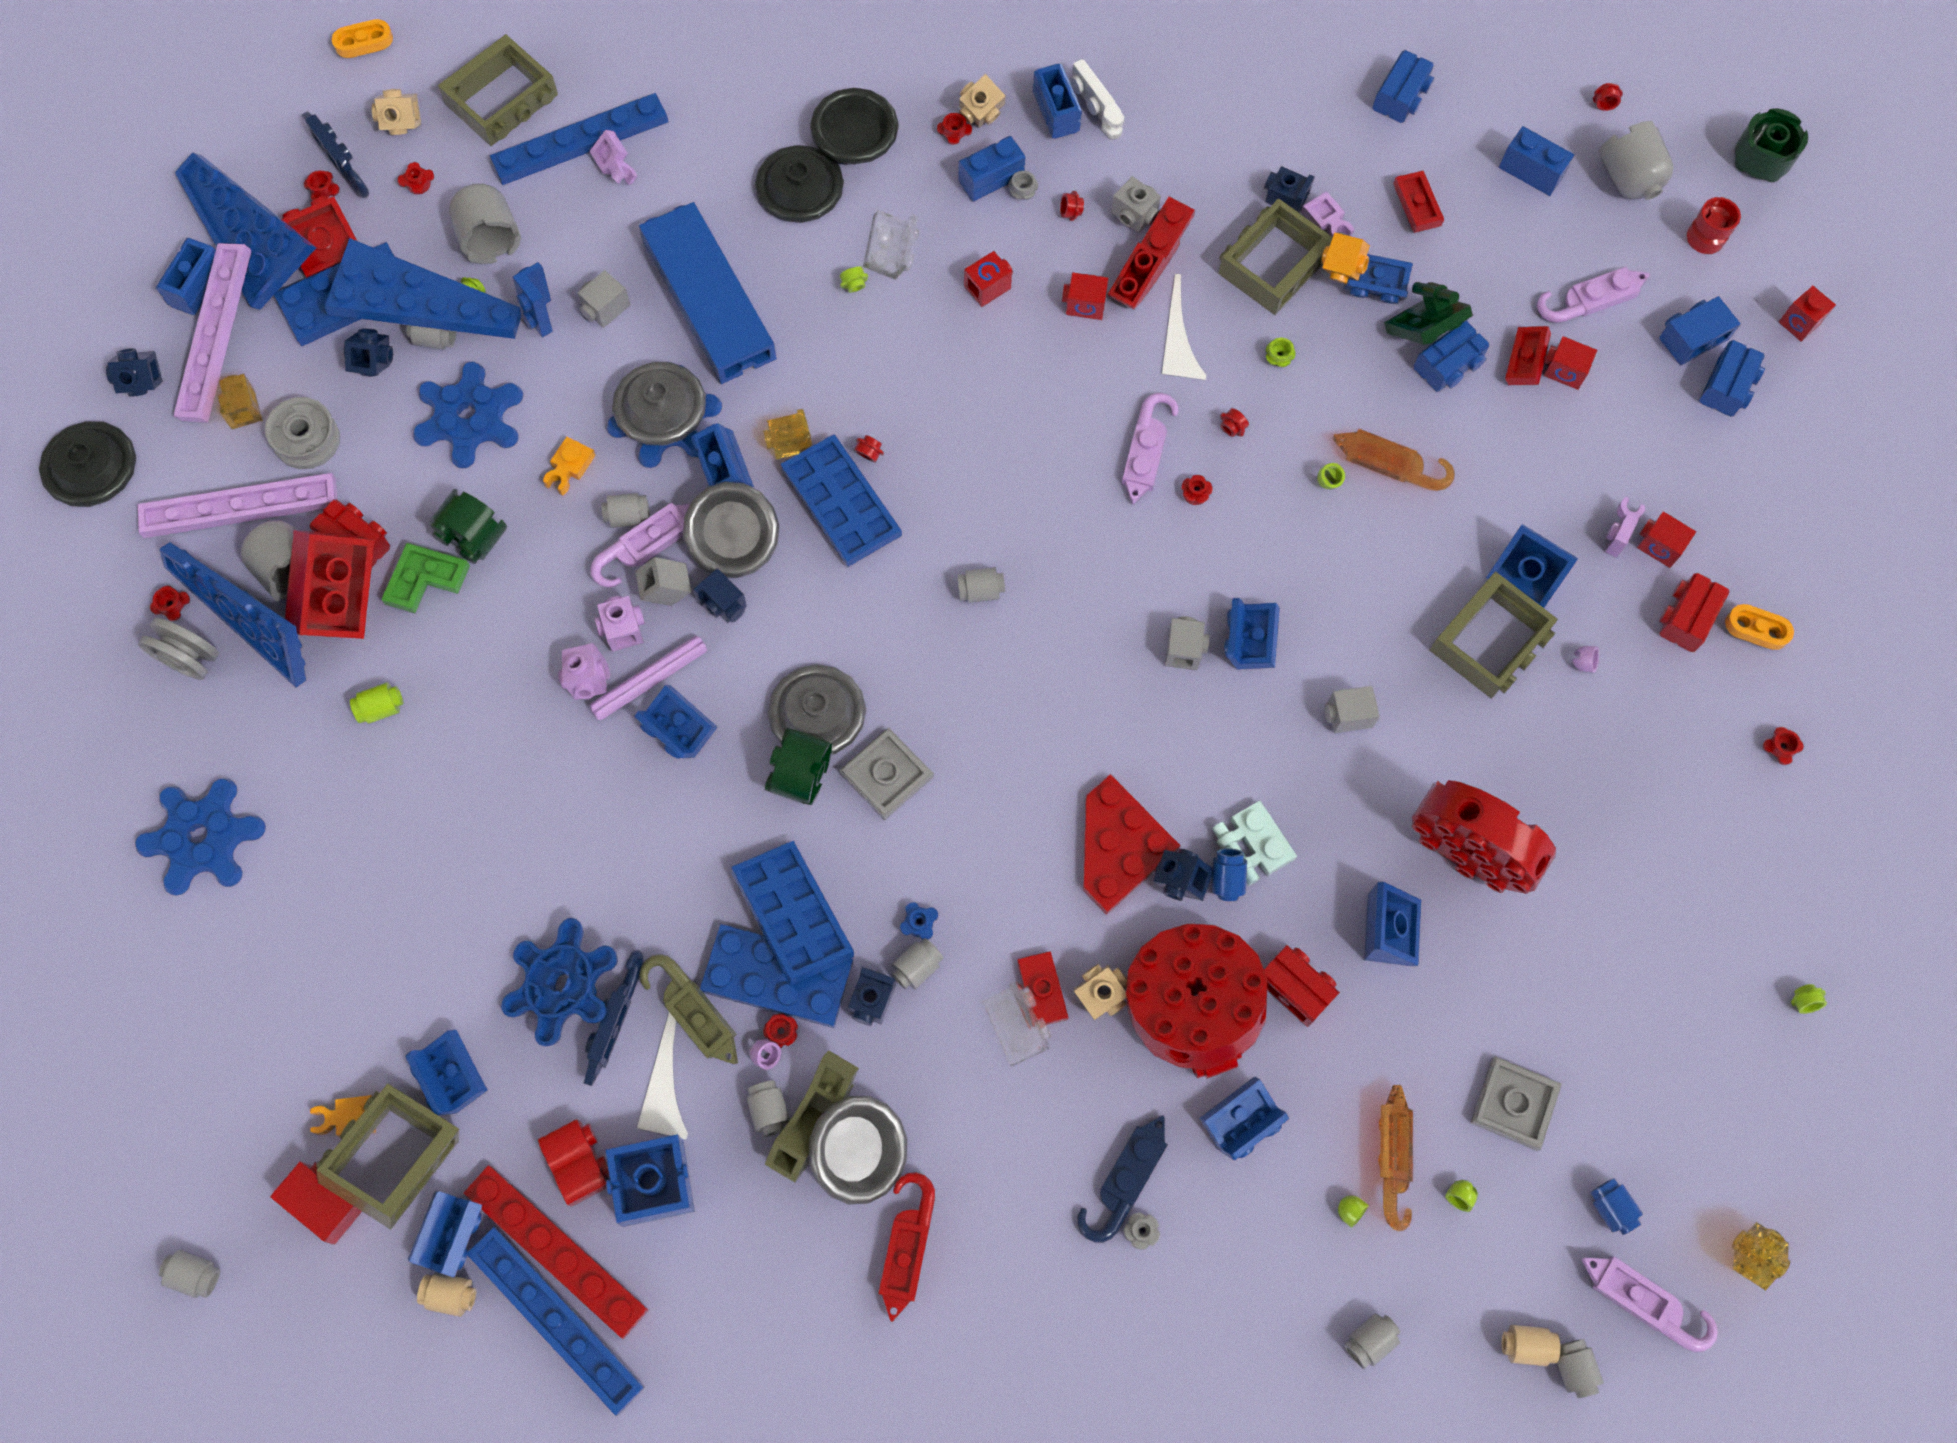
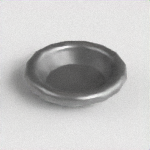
[612,362,706,445]
[683,481,780,578]
[767,664,866,755]
[809,1095,907,1205]

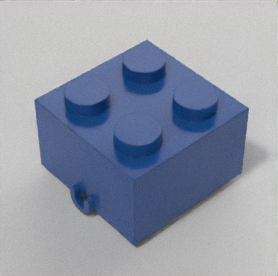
[606,1134,695,1227]

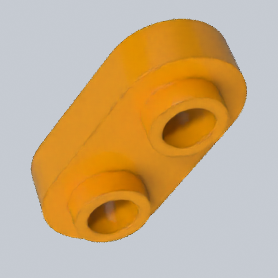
[332,19,393,58]
[1725,604,1794,650]

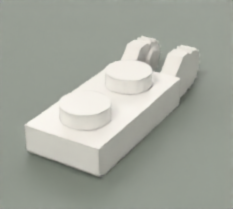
[1070,59,1125,140]

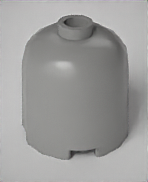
[1599,121,1674,200]
[449,183,521,264]
[241,521,297,601]

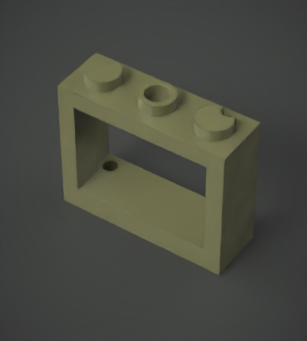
[438,34,558,146]
[1218,198,1333,315]
[1429,571,1558,699]
[316,1083,459,1230]

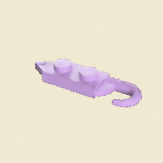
[1537,267,1650,323]
[1122,393,1178,504]
[590,502,690,587]
[1581,1256,1718,1352]

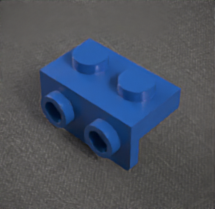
[1343,254,1413,304]
[512,262,553,338]
[1224,598,1280,670]
[634,685,718,759]
[405,1030,488,1116]
[1199,1076,1289,1160]
[408,1191,482,1277]

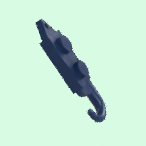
[301,111,369,198]
[583,950,643,1086]
[1077,1115,1168,1243]

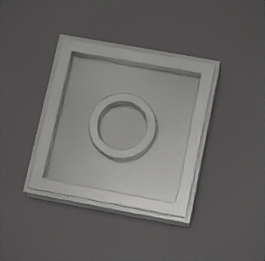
[839,727,934,821]
[1471,1056,1562,1151]

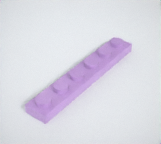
[173,243,252,423]
[137,473,338,538]

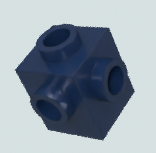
[344,328,393,377]
[106,348,163,397]
[1153,849,1213,901]

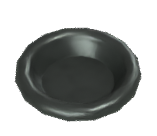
[810,87,899,165]
[755,145,844,223]
[39,421,137,507]

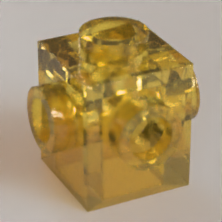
[1732,1222,1790,1291]

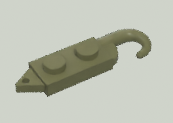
[639,954,738,1064]

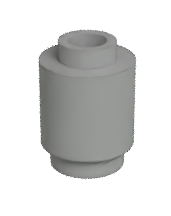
[406,325,456,350]
[601,493,650,528]
[958,567,1005,603]
[892,938,943,990]
[747,1080,790,1137]
[159,1250,220,1298]
[1344,1313,1400,1369]
[1557,1339,1604,1398]

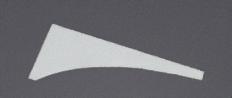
[1162,274,1206,380]
[637,1012,688,1139]

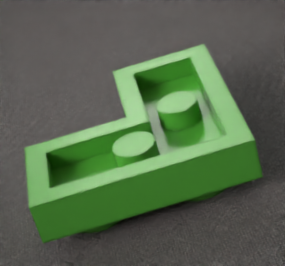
[381,543,470,613]

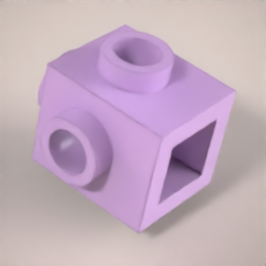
[594,596,645,652]
[558,643,610,700]

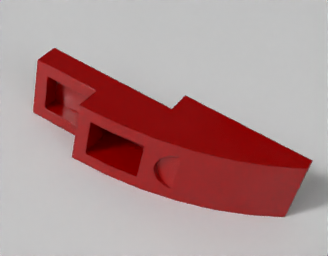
[1108,196,1195,310]

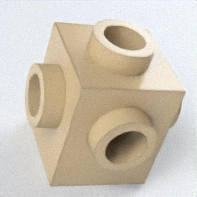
[959,74,1006,128]
[372,89,421,135]
[1074,964,1127,1020]

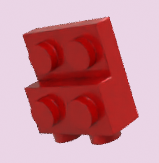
[282,196,357,278]

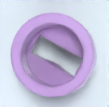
[1573,646,1599,673]
[750,1039,781,1070]

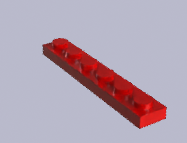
[463,1165,649,1339]

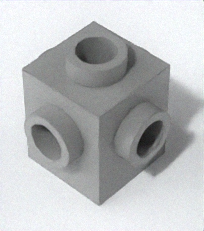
[1111,176,1161,233]

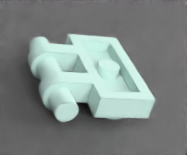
[1212,801,1297,886]

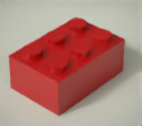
[285,530,374,639]

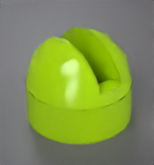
[1317,463,1345,490]
[1445,1179,1478,1212]
[1338,1195,1369,1228]

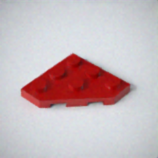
[1083,774,1181,915]

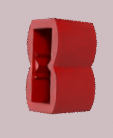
[537,1119,609,1207]

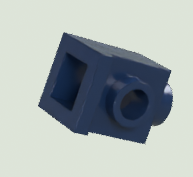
[1264,166,1315,213]
[693,568,747,623]
[848,967,896,1026]

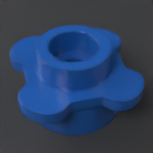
[900,902,938,940]

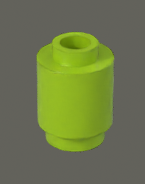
[349,682,404,724]

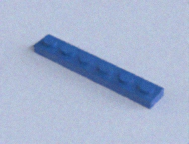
[490,93,669,185]
[467,1227,645,1416]

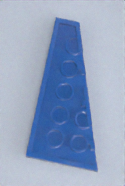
[175,152,317,310]
[325,238,522,339]
[159,542,306,688]

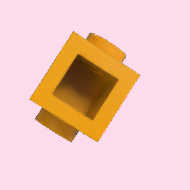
[1322,232,1370,284]

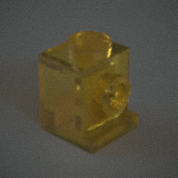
[218,374,263,429]
[763,409,812,459]

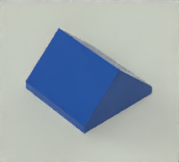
[1486,524,1578,608]
[1364,882,1421,966]

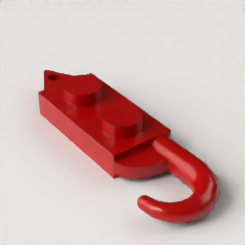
[878,1172,935,1322]

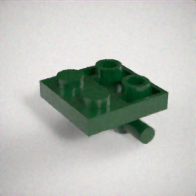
[1384,282,1473,345]

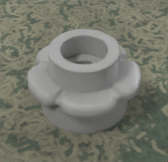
[1009,171,1038,199]
[1124,1213,1160,1249]

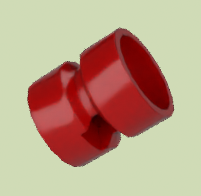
[1686,197,1741,254]

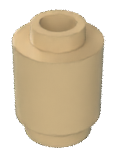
[417,1272,476,1317]
[1501,1325,1560,1366]

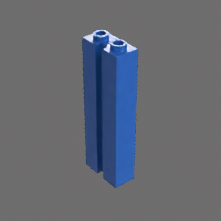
[638,202,777,384]

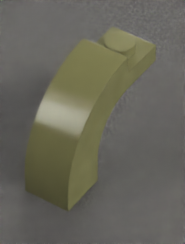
[765,1050,859,1183]

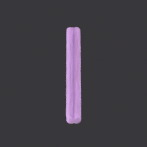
[590,636,707,720]

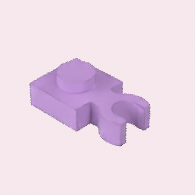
[1301,191,1354,237]

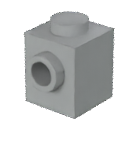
[577,270,630,328]
[635,557,691,606]
[1165,616,1209,670]
[1325,686,1380,733]

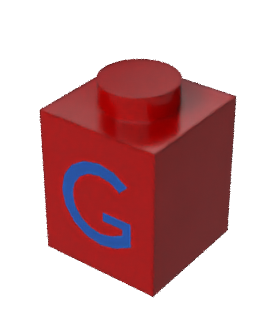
[964,251,1013,307]
[1062,272,1109,320]
[1778,285,1836,342]
[1544,336,1598,390]
[1637,511,1697,568]

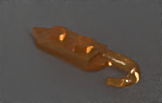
[1333,429,1455,491]
[1378,1085,1413,1232]

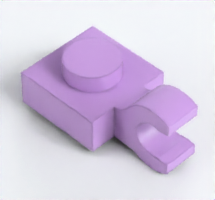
[590,130,637,185]
[1605,497,1645,558]

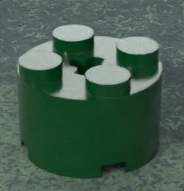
[1735,108,1808,183]
[429,489,507,564]
[765,727,833,805]

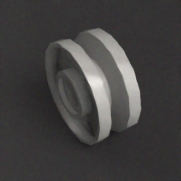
[265,397,340,469]
[138,618,219,680]

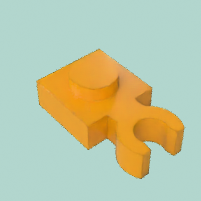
[543,436,596,496]
[310,1095,376,1137]

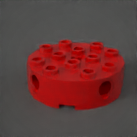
[1411,780,1556,894]
[1126,924,1267,1069]

